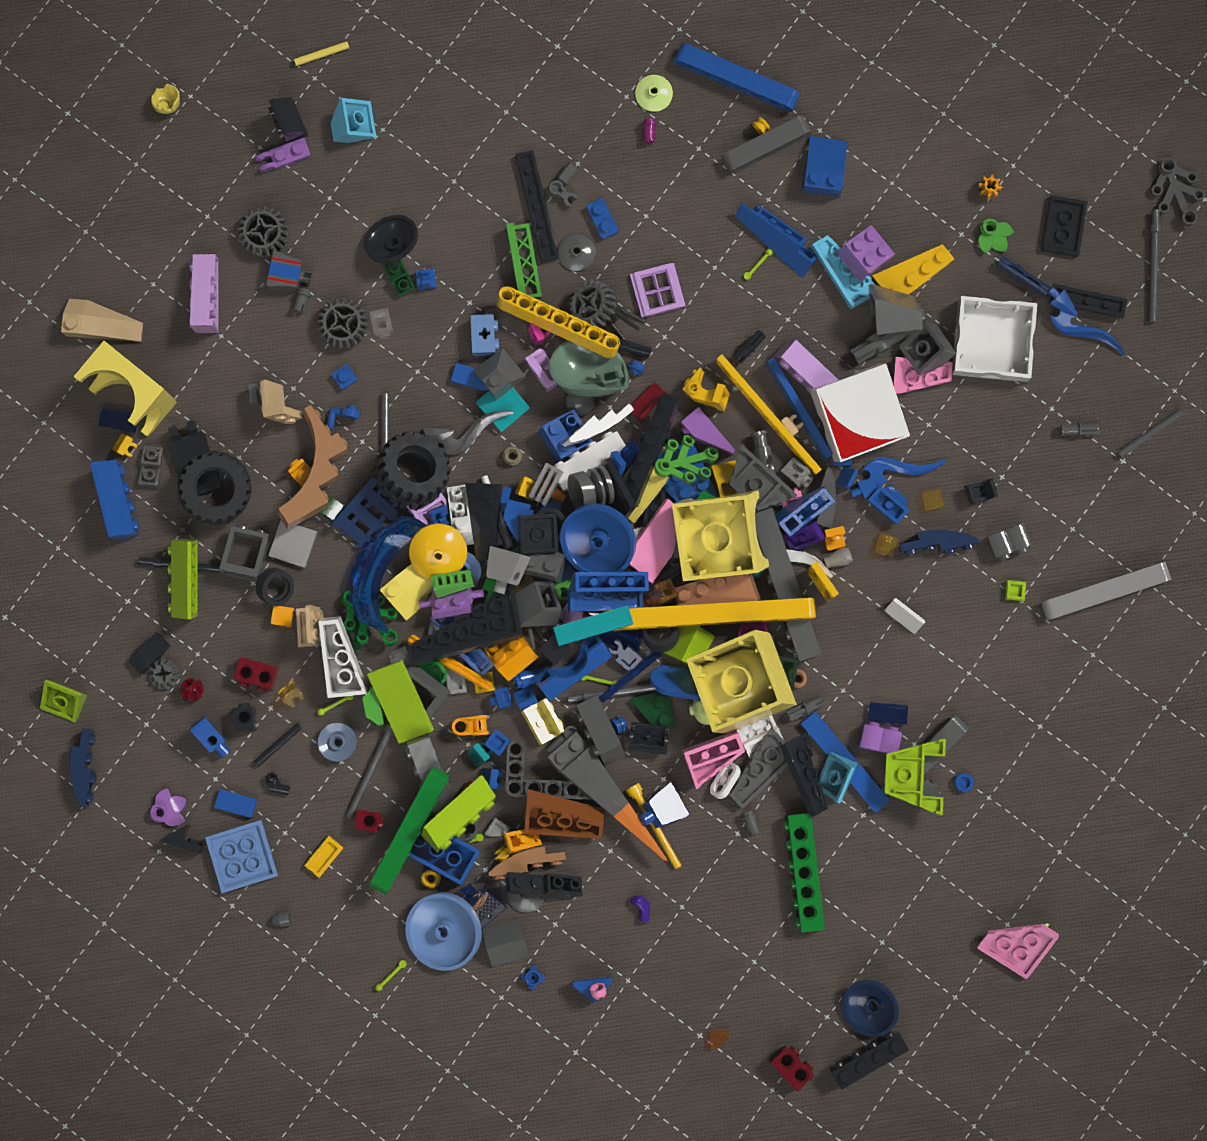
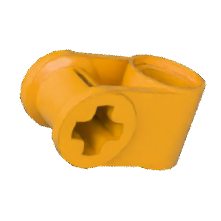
[452,715,489,736]

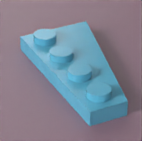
[811,235,879,310]

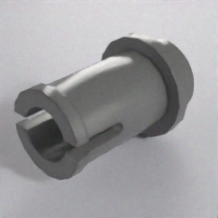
[293,288,311,313]
[741,810,761,836]

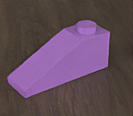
[680,407,735,456]

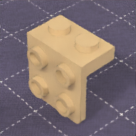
[259,380,303,424]
[296,605,323,647]

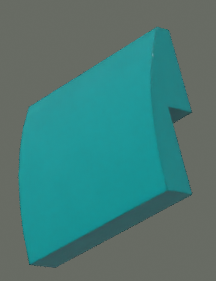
[475,388,530,433]

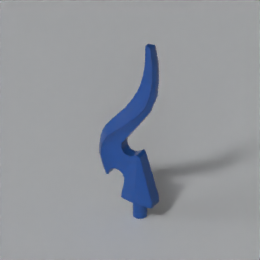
[1048,287,1125,355]
[850,457,946,500]

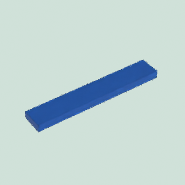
[765,358,832,462]
[800,712,890,813]

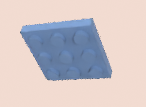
[205,820,279,893]

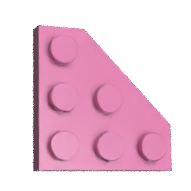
[977,924,1059,979]

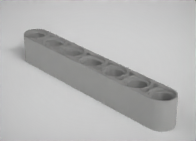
[1041,562,1172,621]

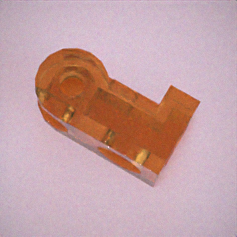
[643,579,678,607]

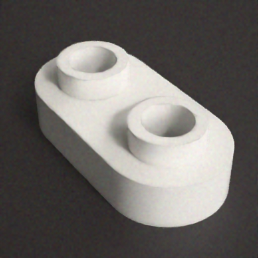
[710,762,740,799]

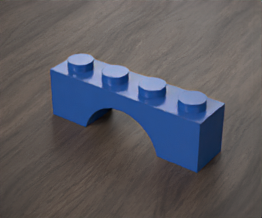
[533,635,612,701]

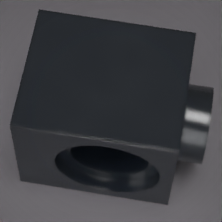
[233,703,257,732]

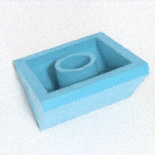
[818,752,858,803]

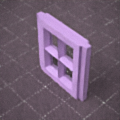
[630,263,686,318]

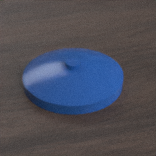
[560,504,636,572]

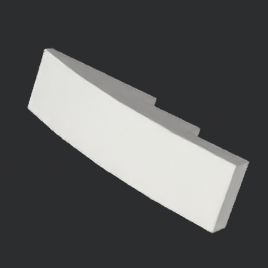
[562,404,634,447]

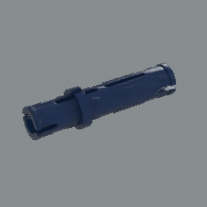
[996,256,1051,297]

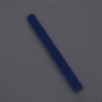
[599,652,662,703]

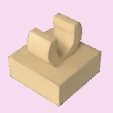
[781,414,803,437]

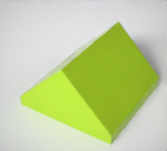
[664,626,715,665]
[40,680,87,723]

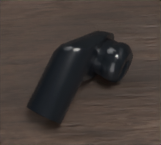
[266,772,291,795]

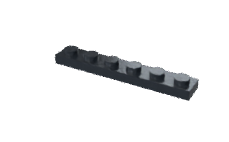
[625,393,681,507]

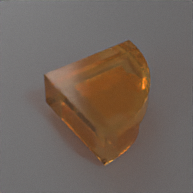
[709,1030,730,1050]

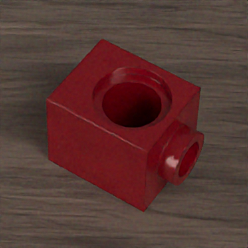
[354,809,384,832]

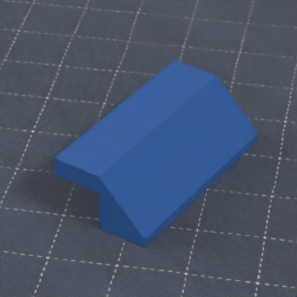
[568,572,649,611]

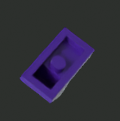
[783,522,825,551]

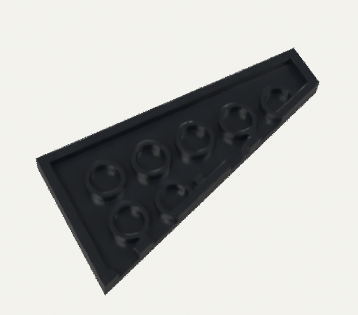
[407,584,523,667]

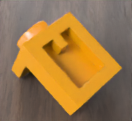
[288,459,311,487]
[823,526,846,551]

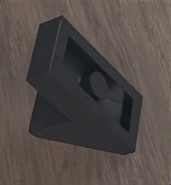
[161,825,203,854]

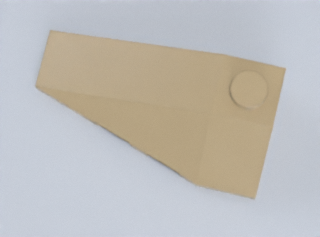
[61,299,143,342]

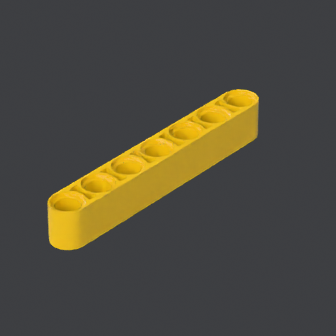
[497,286,620,358]

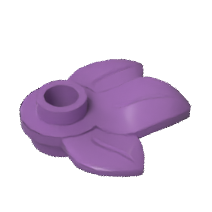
[150,789,186,826]

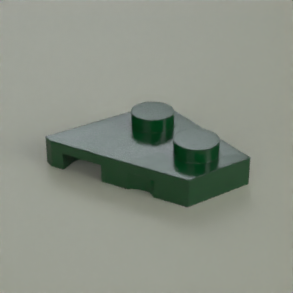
[631,692,676,729]

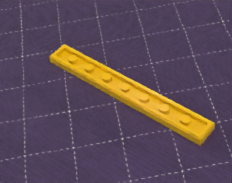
[716,355,822,476]

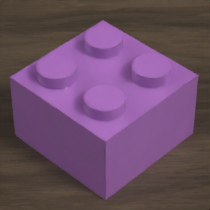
[837,225,895,283]

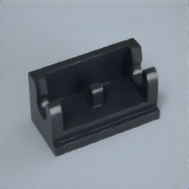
[628,722,670,755]

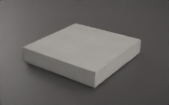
[269,520,318,568]

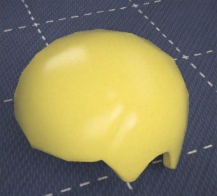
[151,84,180,114]

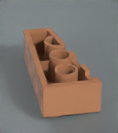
[673,574,761,606]

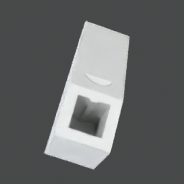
[447,485,474,545]

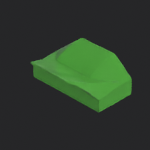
[362,687,385,726]

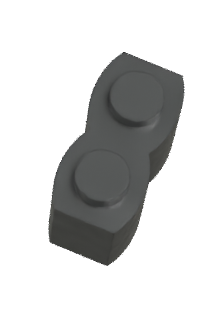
[986,524,1032,561]

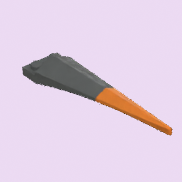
[547,732,667,861]

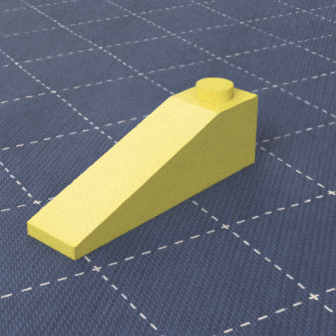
[380,553,442,621]

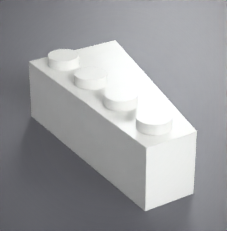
[318,616,369,698]

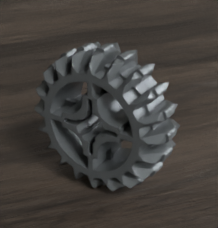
[237,206,289,257]
[567,280,617,329]
[317,298,369,349]

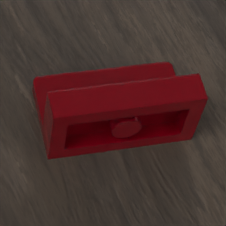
[631,382,669,423]

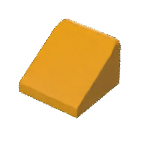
[271,606,294,627]

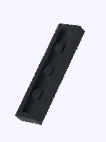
[1048,283,1128,319]

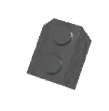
[868,284,925,335]

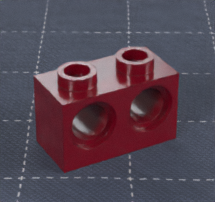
[234,657,279,692]
[769,1045,815,1092]

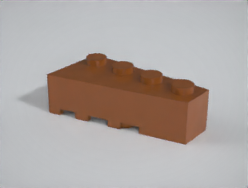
[524,789,604,839]

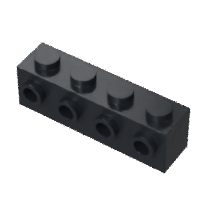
[830,1031,909,1090]

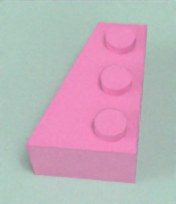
[682,731,745,789]

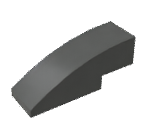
[816,467,836,530]

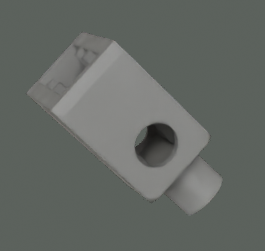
[486,546,530,594]

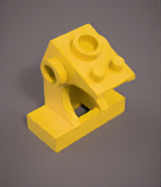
[683,368,730,412]

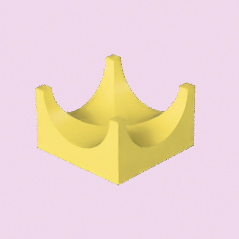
[74,341,177,437]
[672,490,769,581]

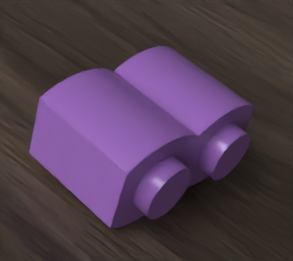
[858,721,902,754]

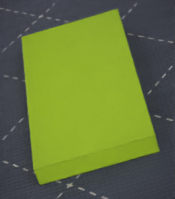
[367,660,434,744]

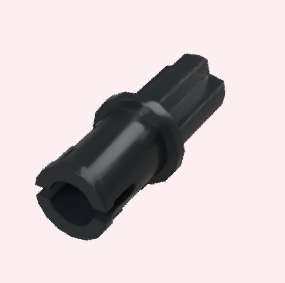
[733,330,766,364]

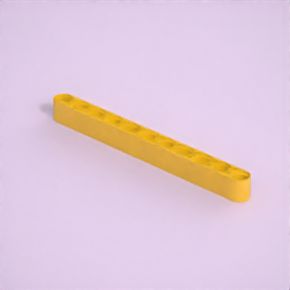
[604,598,816,631]

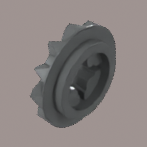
[148,659,180,690]

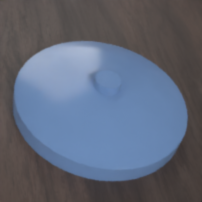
[405,892,482,971]

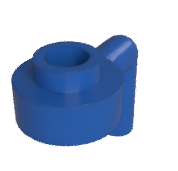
[326,405,361,430]

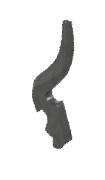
[421,410,513,455]

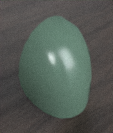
[549,337,629,398]

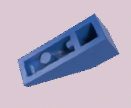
[775,486,835,537]

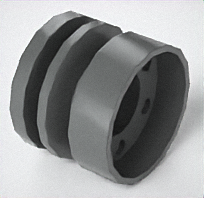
[567,465,614,509]

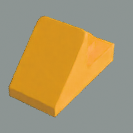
[503,829,542,855]

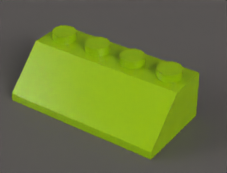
[168,539,198,619]
[421,775,496,852]

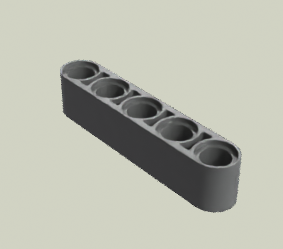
[722,115,812,174]
[924,714,969,775]

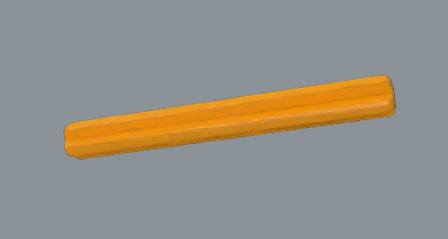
[408,635,493,691]

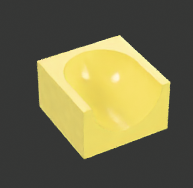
[686,630,797,733]

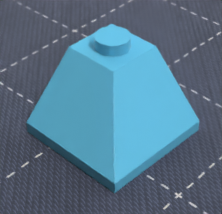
[331,98,376,143]

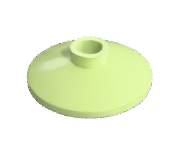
[635,75,673,112]

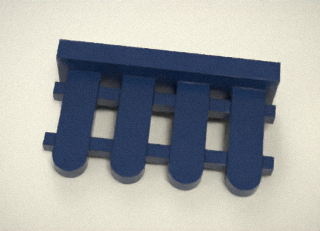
[331,476,399,549]

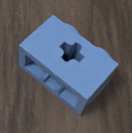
[471,314,499,356]

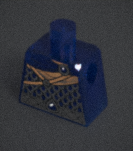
[461,883,507,930]

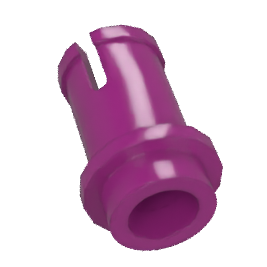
[642,118,657,143]

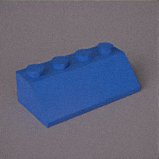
[90,460,140,541]
[408,821,480,885]

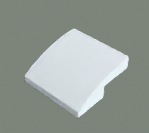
[736,715,784,759]

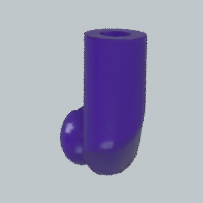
[631,895,651,922]

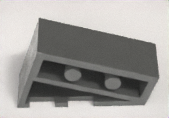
[576,696,626,766]

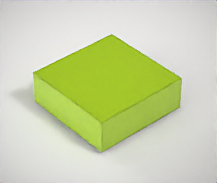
[1005,580,1026,601]

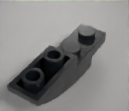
[505,872,583,899]

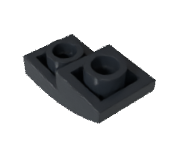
[129,632,171,675]

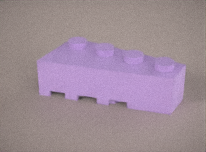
[190,254,219,333]
[772,340,838,394]

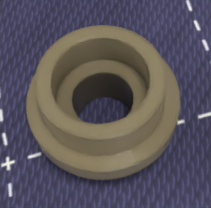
[503,446,522,466]

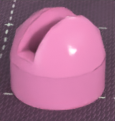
[590,983,606,1000]

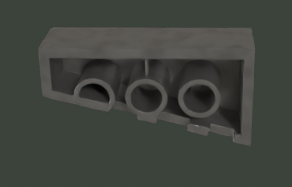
[405,733,455,816]

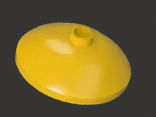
[409,523,467,579]

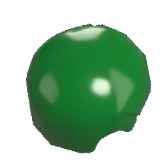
[418,660,447,685]

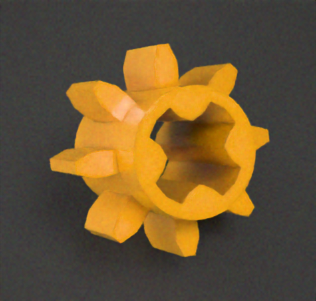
[978,174,1002,199]

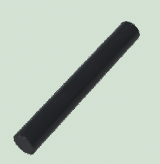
[254,723,302,767]

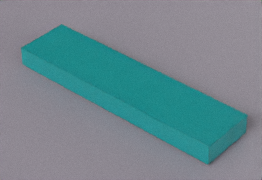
[553,605,634,646]

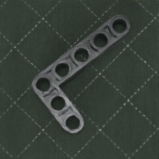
[506,740,592,800]

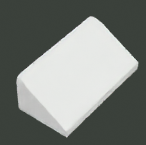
[885,598,925,633]

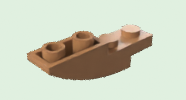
[489,846,566,880]

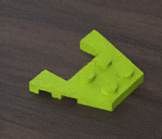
[884,739,946,815]

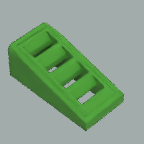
[431,570,474,598]

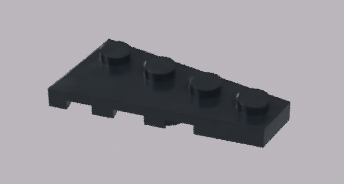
[465,483,502,561]
[780,732,827,817]

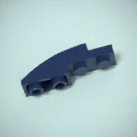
[898,530,979,556]
[70,728,97,807]

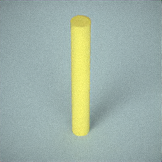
[294,41,349,66]

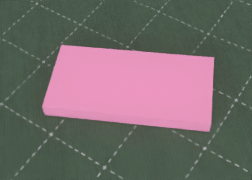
[629,499,676,583]

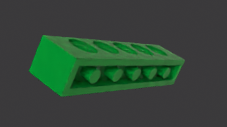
[784,813,825,933]

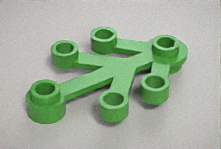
[654,435,719,485]

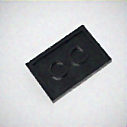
[1041,195,1088,258]
[602,458,636,519]

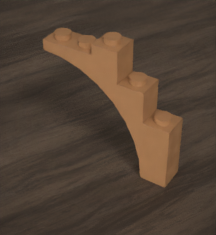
[277,405,348,530]

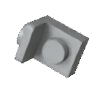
[781,457,814,491]

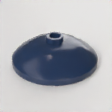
[842,980,899,1037]

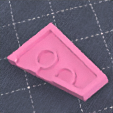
[893,357,953,395]

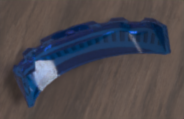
[349,516,427,633]

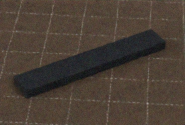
[515,150,559,264]

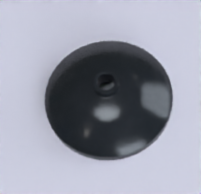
[364,215,418,264]

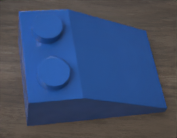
[802,136,847,197]

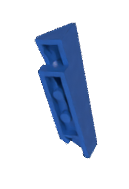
[735,203,818,278]

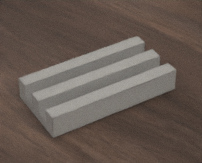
[528,463,564,506]

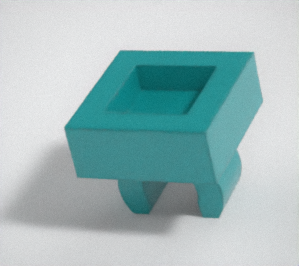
[466,742,493,768]

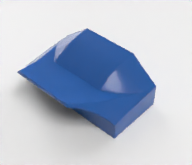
[868,486,909,525]

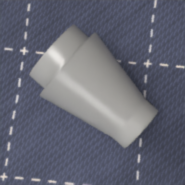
[824,547,853,568]

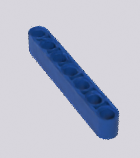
[674,43,800,112]

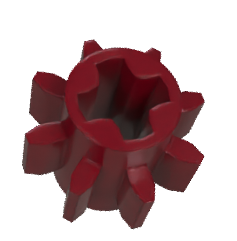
[179,678,205,702]

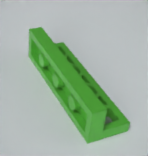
[506,222,542,299]

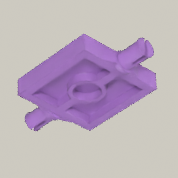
[419,578,484,619]

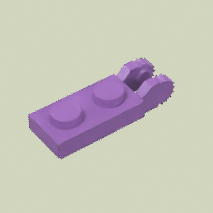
[255,138,311,172]

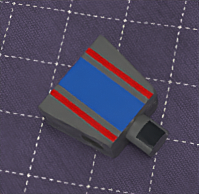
[266,251,313,291]

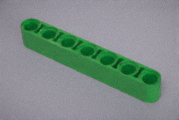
[369,766,450,895]

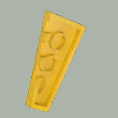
[871,244,954,295]

